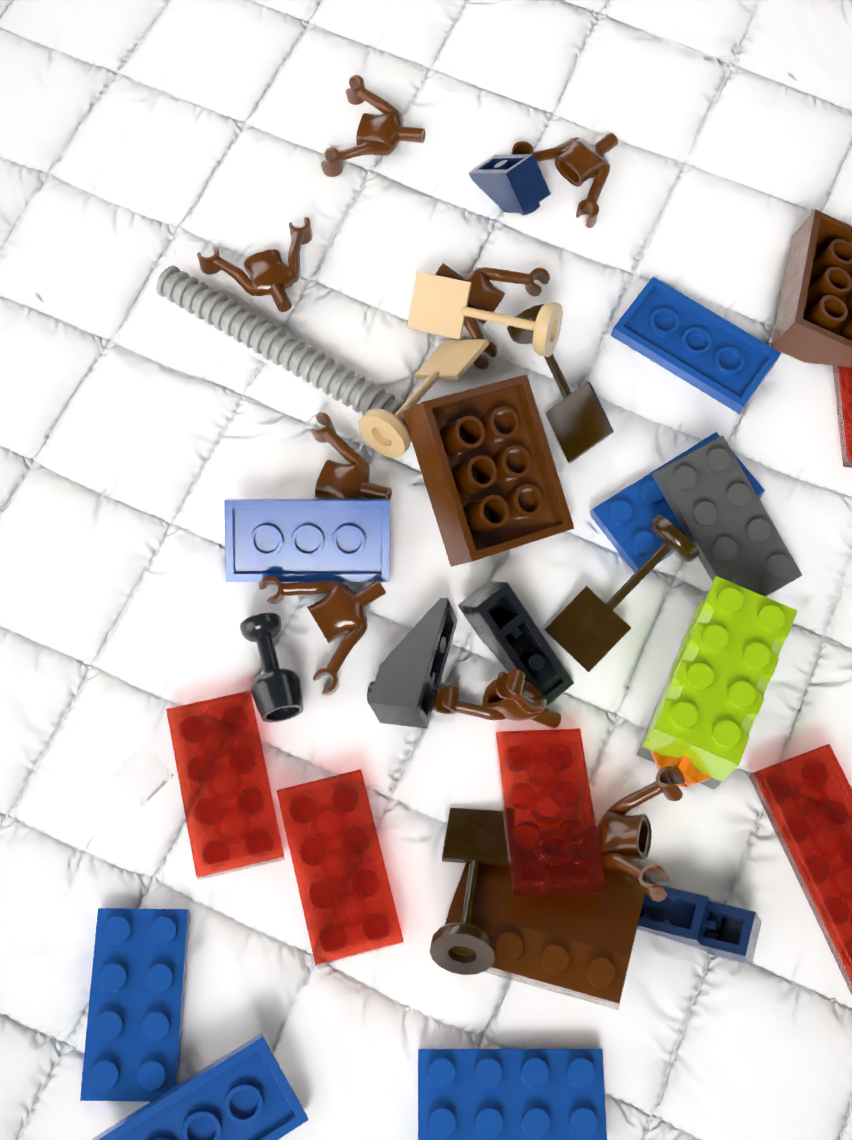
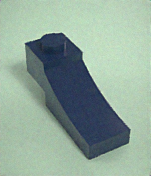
[637,885,762,965]

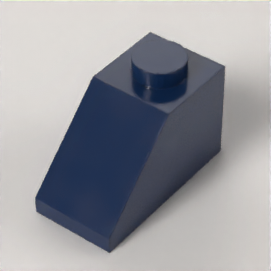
[468,154,551,215]

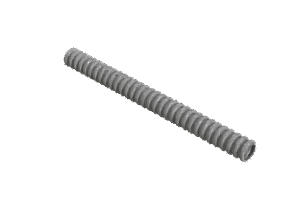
[156,265,411,442]

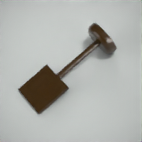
[507,304,614,463]
[544,514,700,672]
[429,808,515,975]

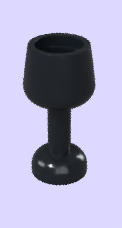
[239,613,304,722]

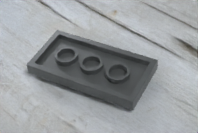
[651,435,803,597]

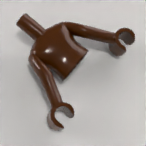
[321,75,426,177]
[511,133,618,228]
[197,217,313,312]
[435,263,550,370]
[310,412,392,500]
[259,576,386,696]
[433,669,561,729]
[566,766,685,902]

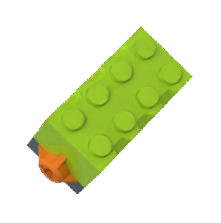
[636,576,798,790]

